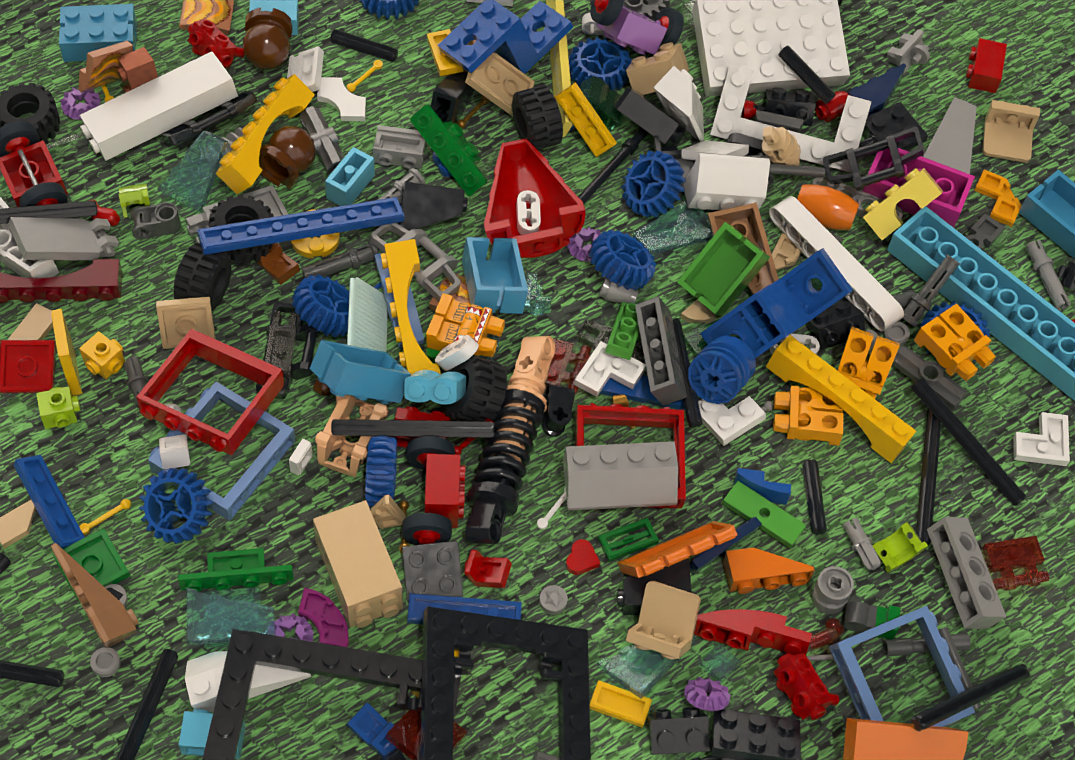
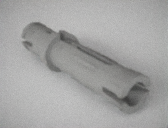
[1025,240,1071,311]

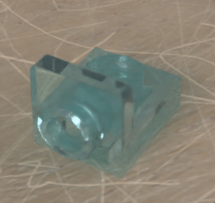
[524,273,551,315]

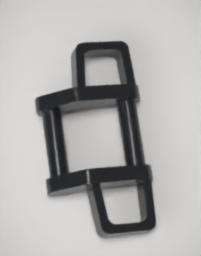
[162,91,257,145]
[823,127,925,191]
[256,302,320,399]

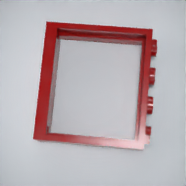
[136,329,284,455]
[575,403,686,509]

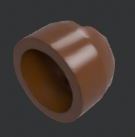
[313,379,332,396]

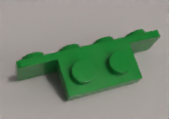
[410,104,487,196]
[178,548,294,593]

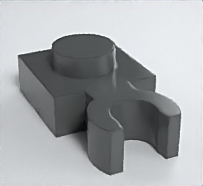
[966,214,1005,250]

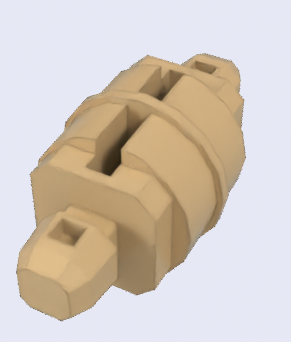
[762,126,801,166]

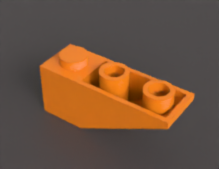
[723,548,815,594]

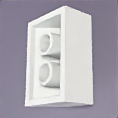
[654,66,704,142]
[683,153,770,210]

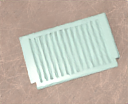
[347,277,388,352]

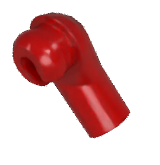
[89,200,120,226]

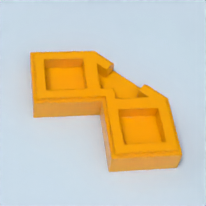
[974,169,1022,227]

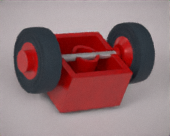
[0,121,68,207]
[402,436,465,545]

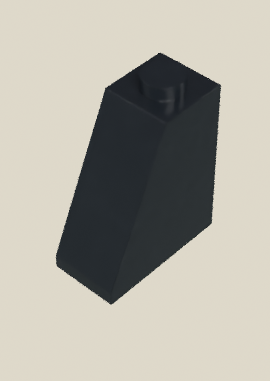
[431,71,474,124]
[614,87,686,146]
[396,182,468,235]
[617,558,692,615]

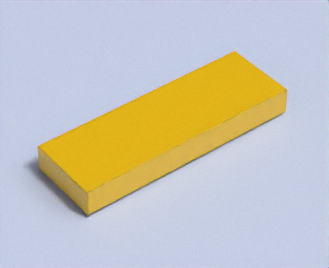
[555,82,617,157]

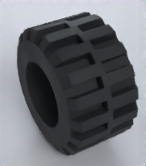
[0,83,60,144]
[512,85,563,150]
[209,195,274,265]
[173,242,231,311]
[444,355,507,421]

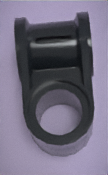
[541,383,575,437]

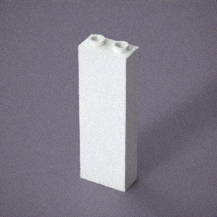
[80,52,238,161]

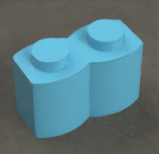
[405,370,466,404]

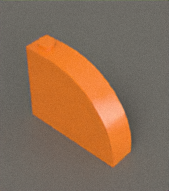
[843,718,968,760]

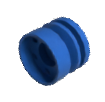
[688,335,756,404]

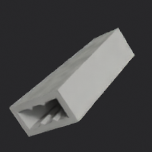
[923,97,977,174]

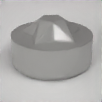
[539,585,568,615]

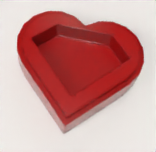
[566,539,601,575]

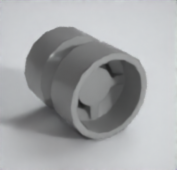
[811,566,854,614]

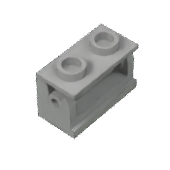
[373,125,427,169]

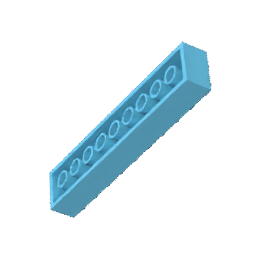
[887,206,1075,401]

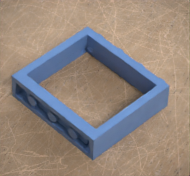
[148,382,295,521]
[829,606,975,727]

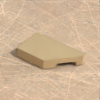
[772,233,801,270]
[371,495,406,529]
[0,500,36,549]

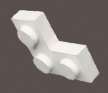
[574,341,646,397]
[698,396,766,446]
[1013,412,1070,466]

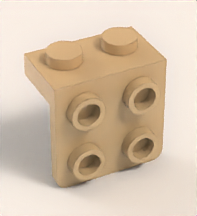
[982,100,1040,163]
[626,581,701,659]

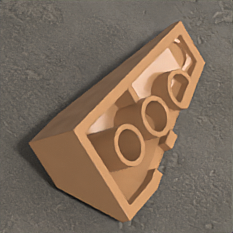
[708,202,779,295]
[51,543,139,648]

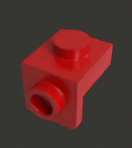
[465,550,512,588]

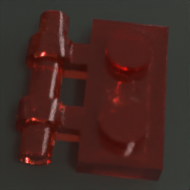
[545,338,591,394]
[982,536,1049,591]

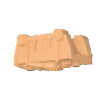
[315,394,389,477]

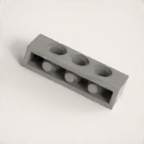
[927,517,1006,629]

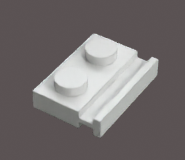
[287,46,324,92]

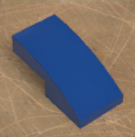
[734,468,791,505]
[345,702,411,757]

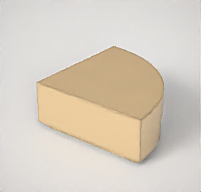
[680,298,717,324]

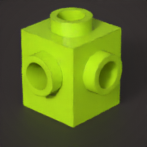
[36,386,81,429]

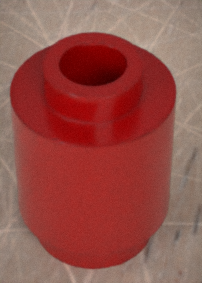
[815,91,848,122]

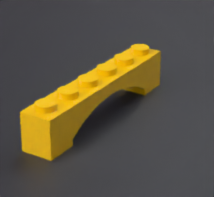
[215,74,315,195]
[380,239,441,375]
[766,335,916,463]

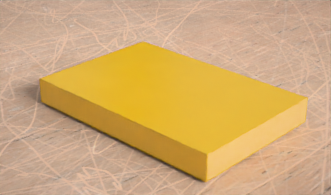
[51,309,82,396]

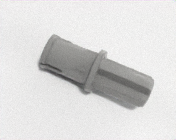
[843,518,881,571]

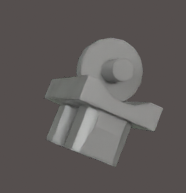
[887,29,930,73]

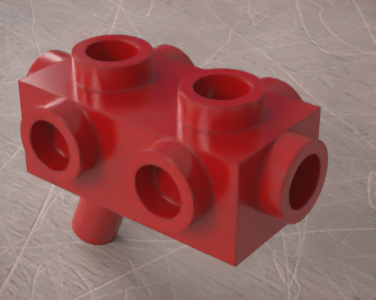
[188,19,245,68]
[774,653,839,721]

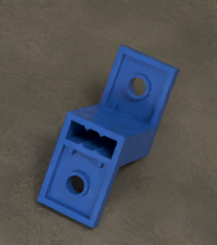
[437,0,573,74]
[700,248,853,358]

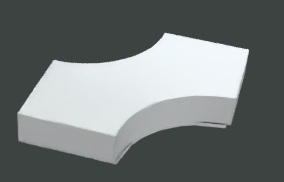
[317,77,366,121]

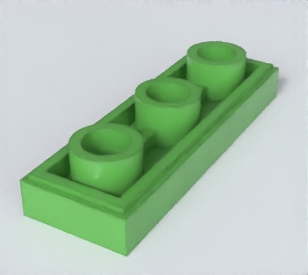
[605,302,640,360]
[722,481,806,549]

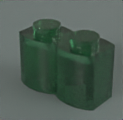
[580,76,624,130]

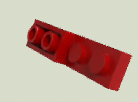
[694,609,812,655]

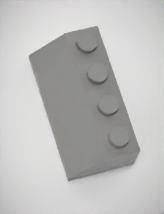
[563,441,678,511]

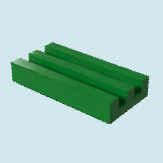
[598,517,659,562]

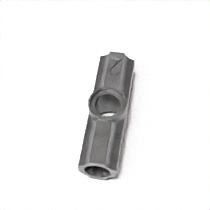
[300,106,344,174]

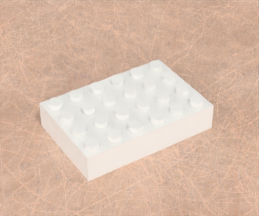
[692,0,850,97]

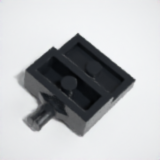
[858,102,928,154]

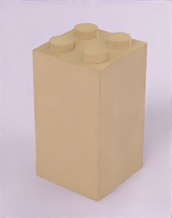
[313,500,403,628]

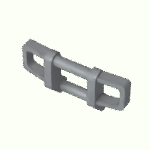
[370,223,461,302]

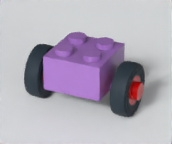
[590,0,684,55]

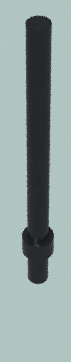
[578,127,648,205]

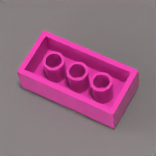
[862,148,975,228]

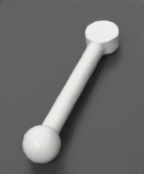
[537,487,567,529]

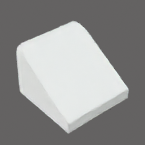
[159,434,190,469]

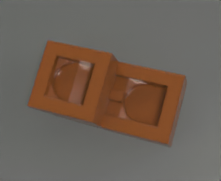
[257,243,300,285]

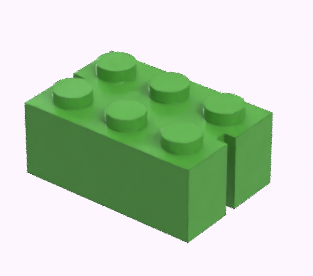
[677,222,770,316]

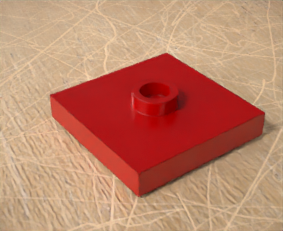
[0,340,56,394]

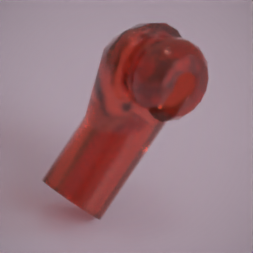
[810,618,844,650]

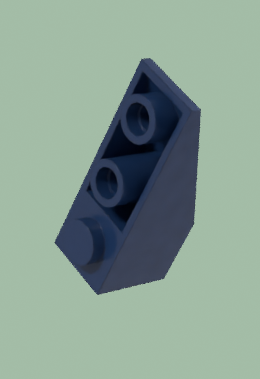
[848,63,906,117]

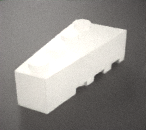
[0,197,59,278]

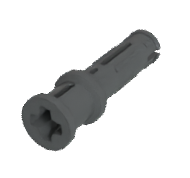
[301,240,379,278]
[903,254,960,327]

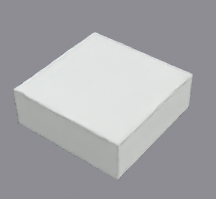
[289,439,313,475]

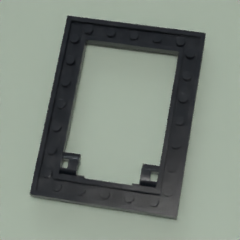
[420,606,591,760]
[202,629,462,760]

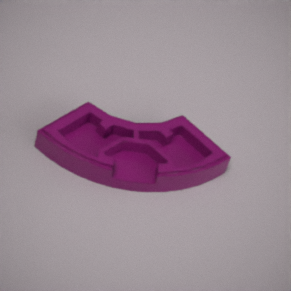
[298,587,349,648]

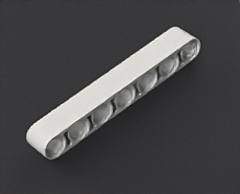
[769,196,904,331]

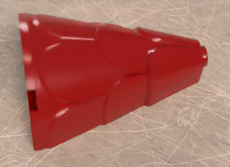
[484,138,586,258]

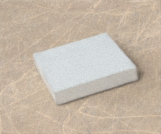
[682,140,749,161]

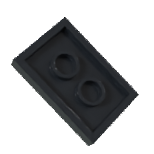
[712,709,801,760]

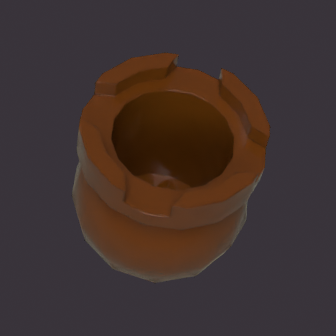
[242,8,293,70]
[259,126,316,189]

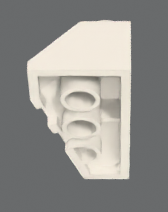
[185,651,311,712]

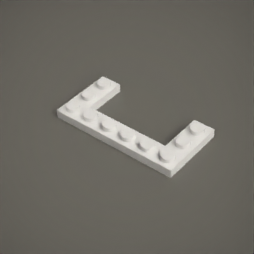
[710,64,872,173]

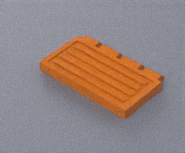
[617,521,737,578]

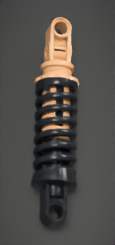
[465,336,555,544]

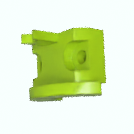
[118,184,151,218]
[872,522,928,573]

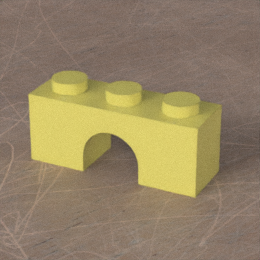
[863,168,943,240]

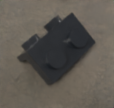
[765,88,816,126]
[805,301,865,350]
[647,707,710,755]

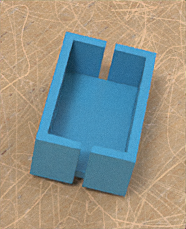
[59,4,137,62]
[1019,170,1075,259]
[462,237,528,314]
[310,340,412,404]

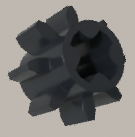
[1057,261,1075,290]

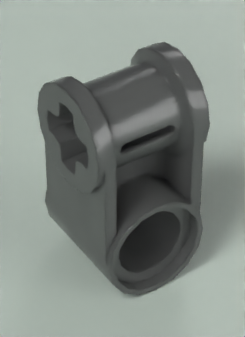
[130,202,182,240]

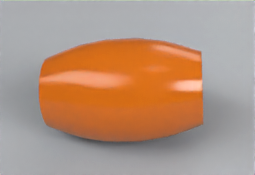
[797,184,859,230]

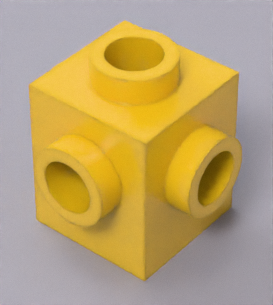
[79,331,125,379]

